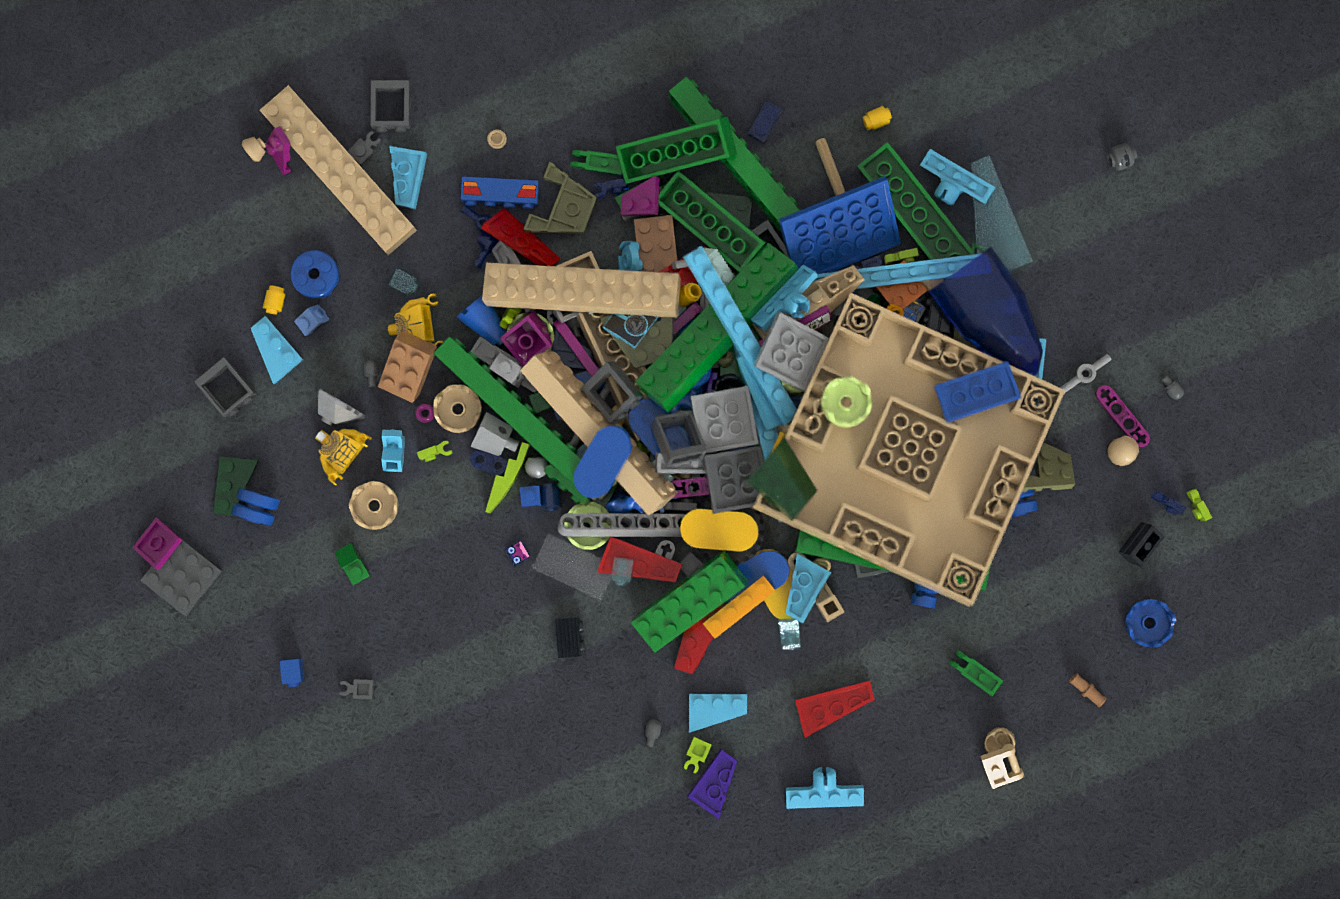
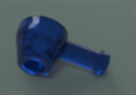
[461,205,492,233]
[473,233,499,268]

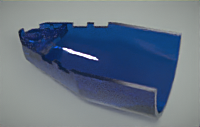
[929,246,1043,376]

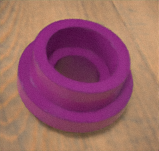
[416,404,434,423]

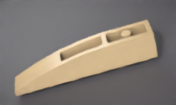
[752,265,864,340]

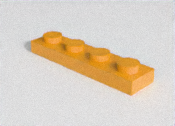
[703,576,776,638]

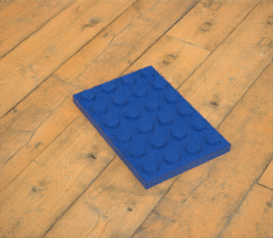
[779,176,901,274]

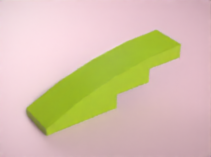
[485,442,531,513]

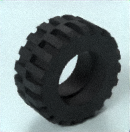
[696,498,765,565]

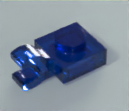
[593,178,628,198]

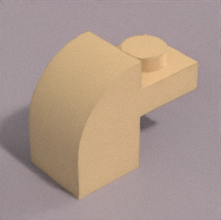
[815,583,844,622]

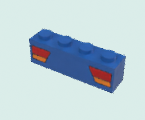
[461,177,540,209]

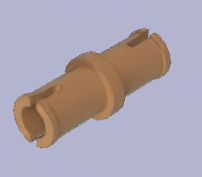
[1069,673,1106,707]

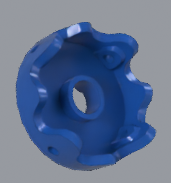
[290,250,340,299]
[1125,599,1176,647]

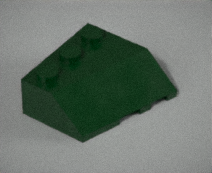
[746,437,818,521]

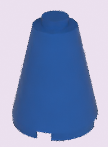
[456,294,507,346]

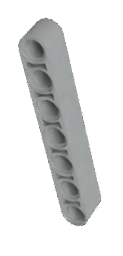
[557,513,686,537]

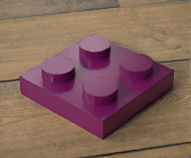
[132,517,183,570]

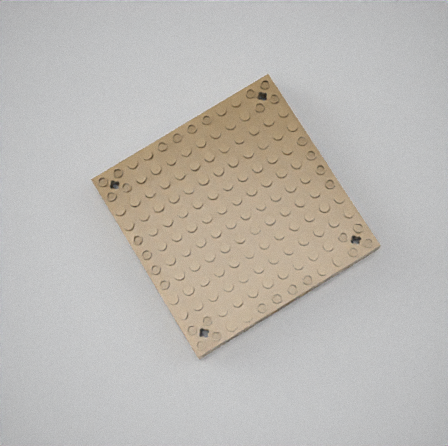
[753,293,1065,607]

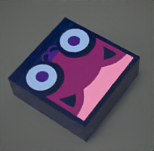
[505,540,531,566]

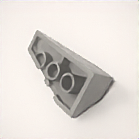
[318,390,365,426]

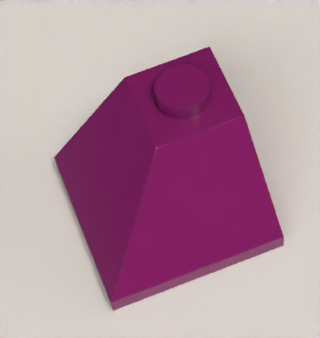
[500,311,553,367]

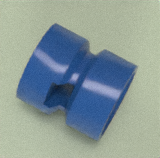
[910,582,938,609]

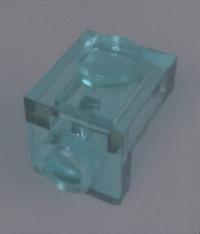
[388,268,419,296]
[611,557,634,586]
[778,618,801,650]

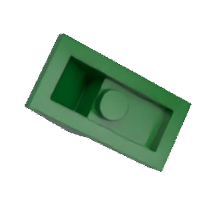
[335,543,370,585]

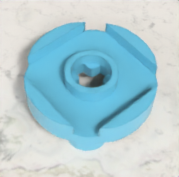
[618,241,643,271]

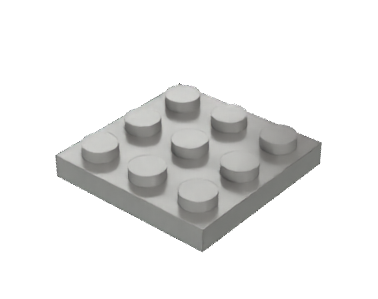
[753,312,829,391]
[690,386,759,453]

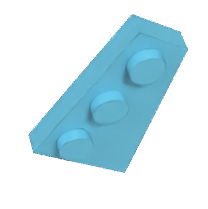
[689,694,747,733]

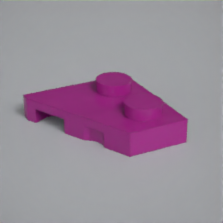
[266,126,290,175]
[621,176,660,216]

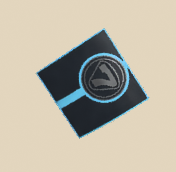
[603,314,658,349]

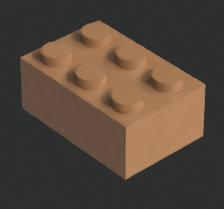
[634,215,677,272]
[378,331,437,403]

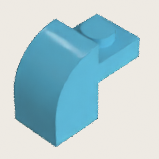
[381,429,405,472]

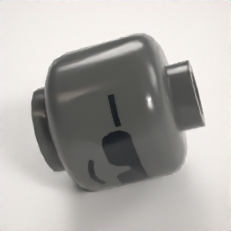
[1107,143,1137,171]

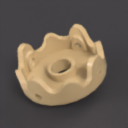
[434,385,482,433]
[349,481,399,530]

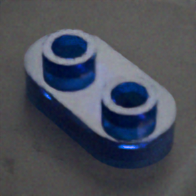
[470,450,508,475]

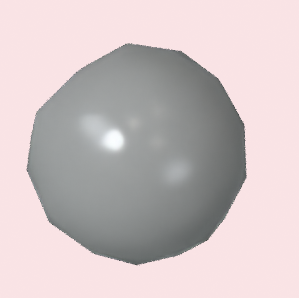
[525,457,549,479]

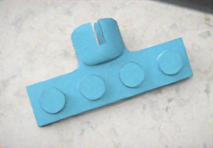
[920,149,995,205]
[750,265,818,332]
[786,767,864,809]

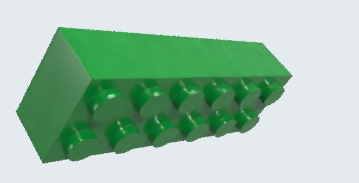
[616,116,737,184]
[658,171,767,272]
[631,550,748,652]

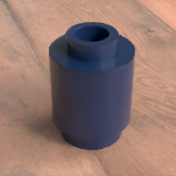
[540,483,561,512]

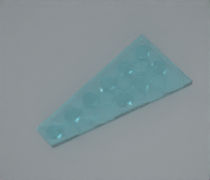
[971,156,1033,277]

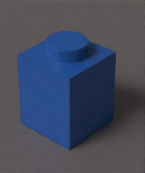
[520,486,541,507]
[280,658,304,687]

